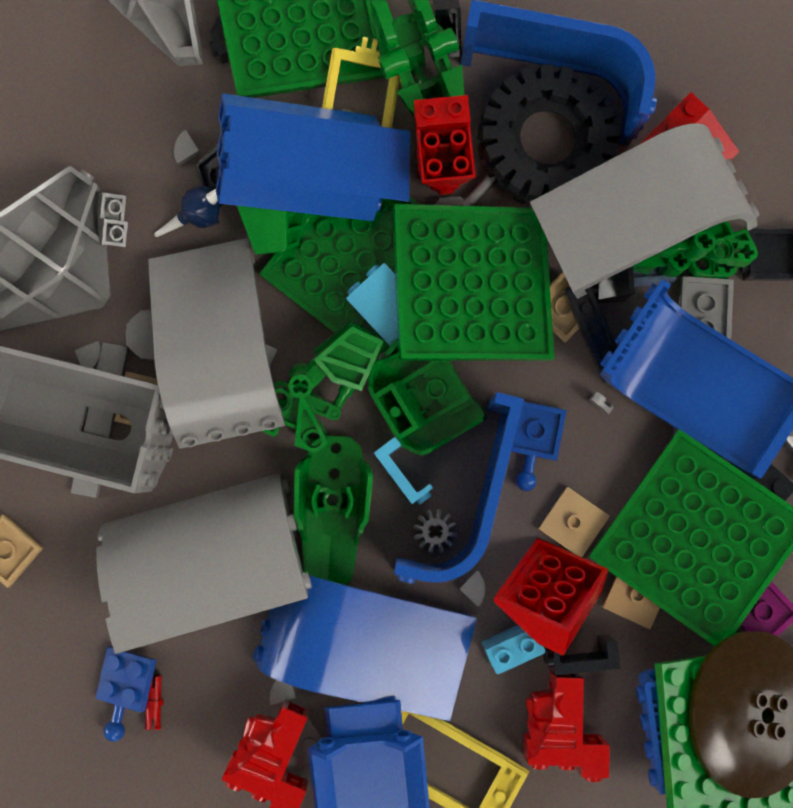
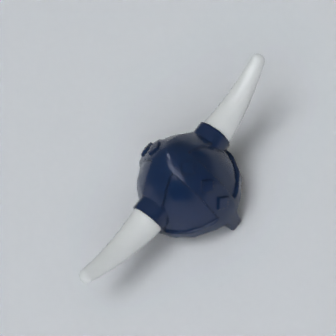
[154,185,220,237]

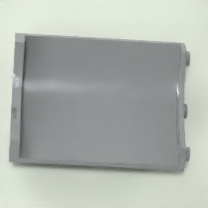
[96,473,312,654]

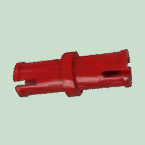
[144,674,164,730]

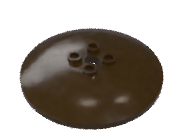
[689,631,793,798]

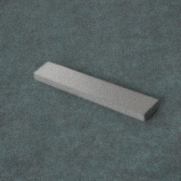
[71,342,129,498]

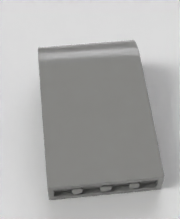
[530,124,760,299]
[148,238,285,449]

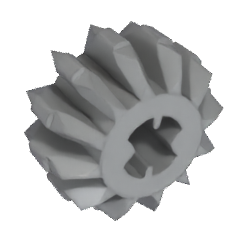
[413,509,457,553]

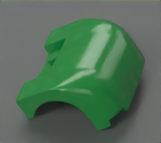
[368,353,488,455]

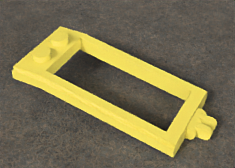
[322,37,399,128]
[401,711,530,808]

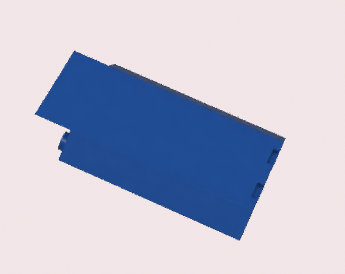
[215,93,410,221]
[308,700,430,808]

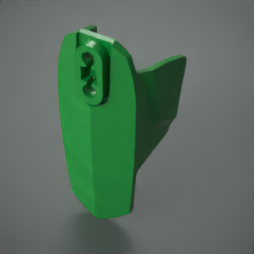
[294,436,373,584]

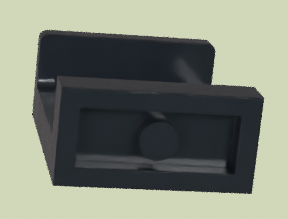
[739,228,793,281]
[543,635,620,675]

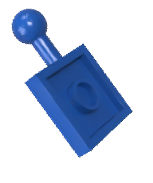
[511,402,567,491]
[95,646,157,742]

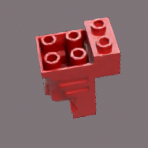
[414,95,476,195]
[522,669,610,782]
[221,700,309,808]

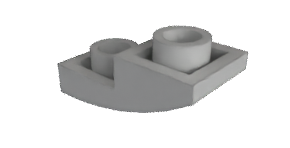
[97,192,128,247]

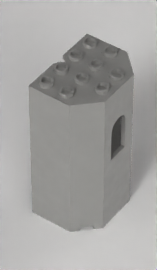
[0,345,173,493]

